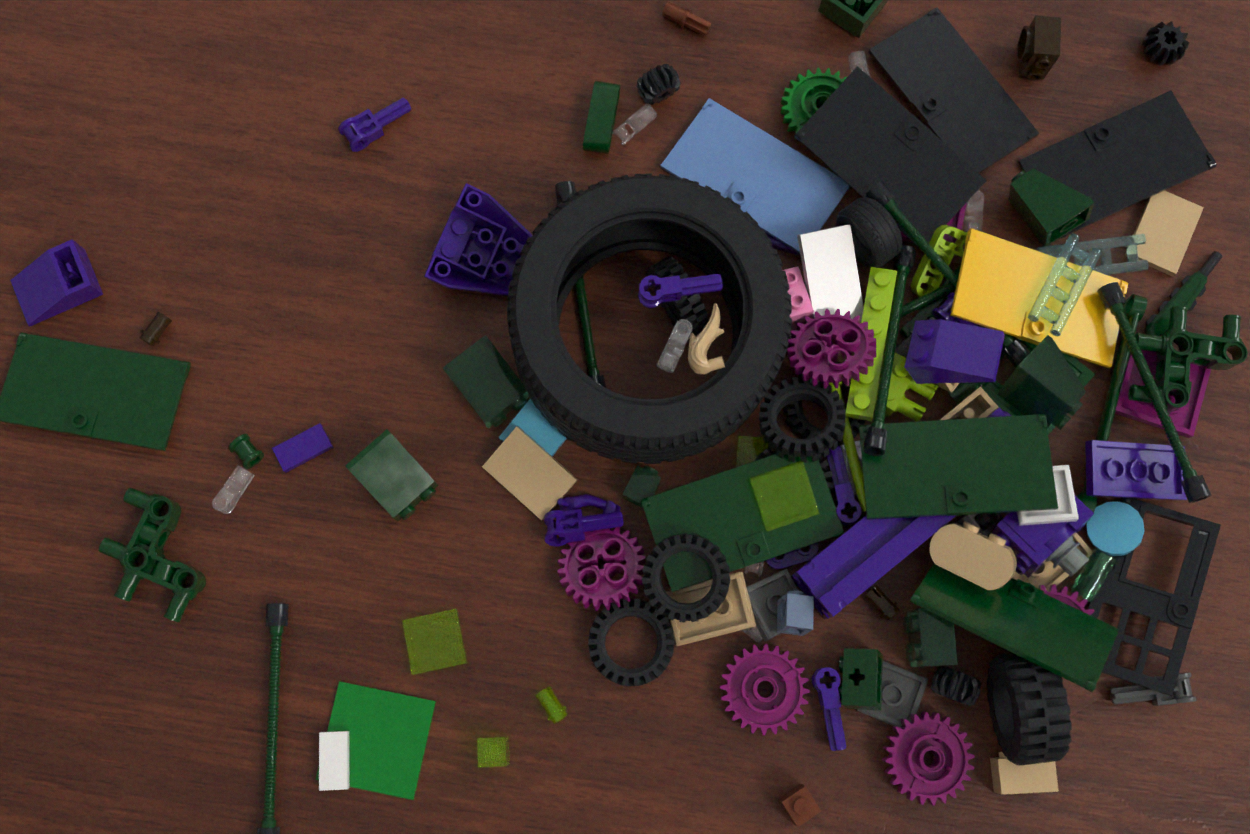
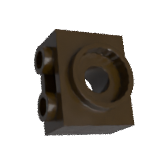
[1017,15,1061,81]

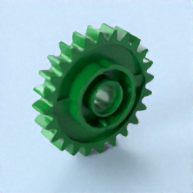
[780,68,848,139]

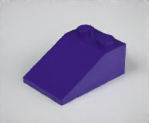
[904,319,1005,384]

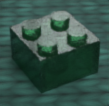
[903,608,958,667]

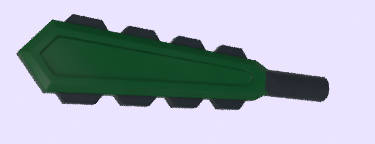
[1144,251,1223,336]

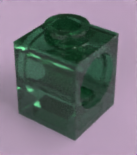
[622,465,661,508]

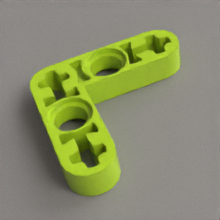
[911,225,967,297]

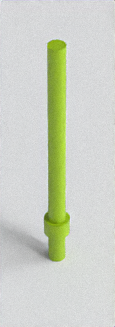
[829,381,866,513]

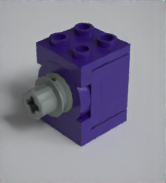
[992,495,1094,578]

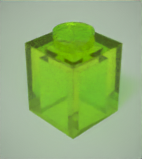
[477,736,509,768]

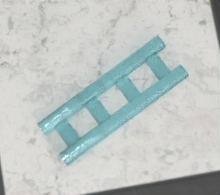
[1028,233,1101,336]
[1037,234,1149,275]

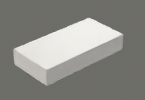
[319,731,349,791]

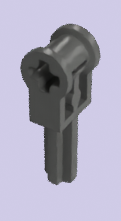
[1110,672,1197,706]

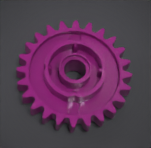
[719,644,810,735]
[882,711,975,806]

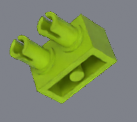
[874,353,939,422]

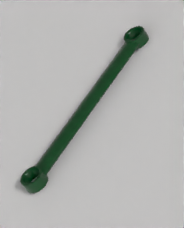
[1076,294,1147,520]

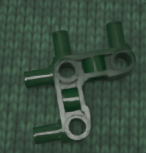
[1128,306,1248,413]
[99,488,206,623]

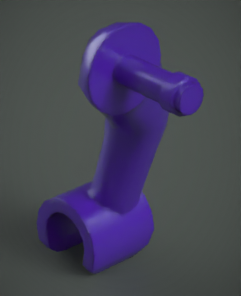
[557,494,621,513]

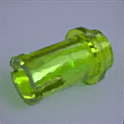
[535,686,568,724]

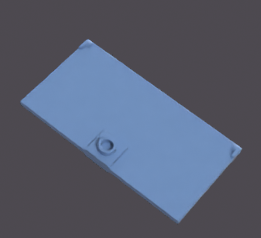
[660,98,850,254]

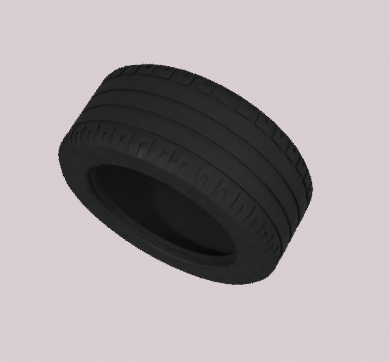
[507,173,792,464]

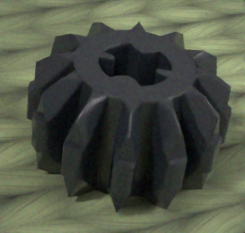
[1142,21,1189,66]
[636,64,681,105]
[931,666,982,706]

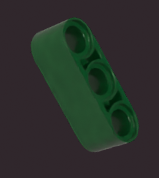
[583,81,621,154]

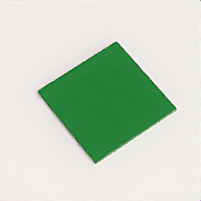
[316,681,436,800]

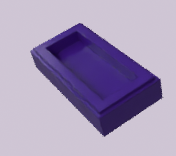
[272,423,334,473]

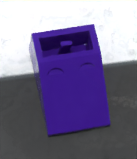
[10,239,103,326]

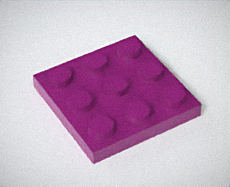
[1115,350,1211,438]

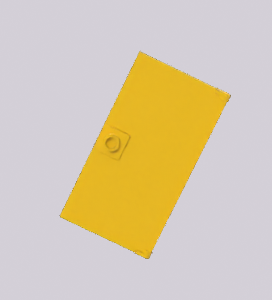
[950,228,1128,368]

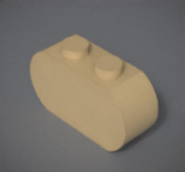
[930,521,1017,590]

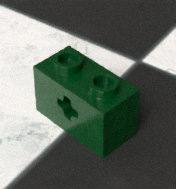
[838,648,883,710]

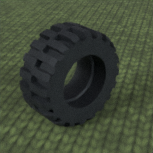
[987,653,1072,766]

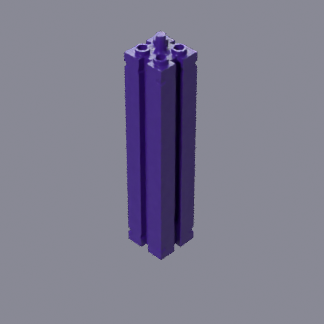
[791,407,1011,620]

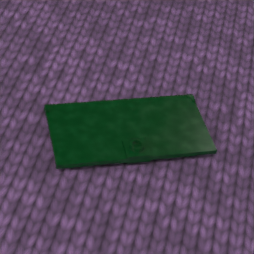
[0,332,191,451]
[858,414,1058,520]
[640,454,844,592]
[910,563,1120,692]

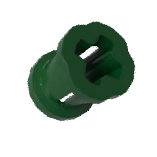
[228,434,264,469]

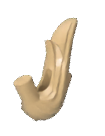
[688,303,725,375]

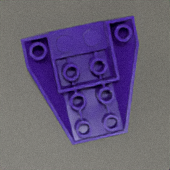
[424,183,533,296]

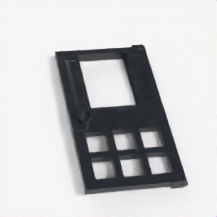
[1088,498,1221,696]

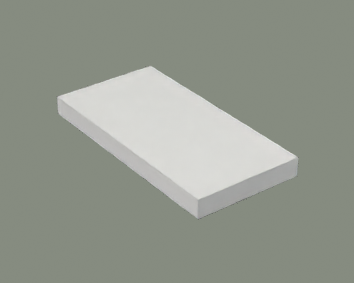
[797,224,864,334]

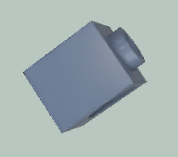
[777,591,814,636]

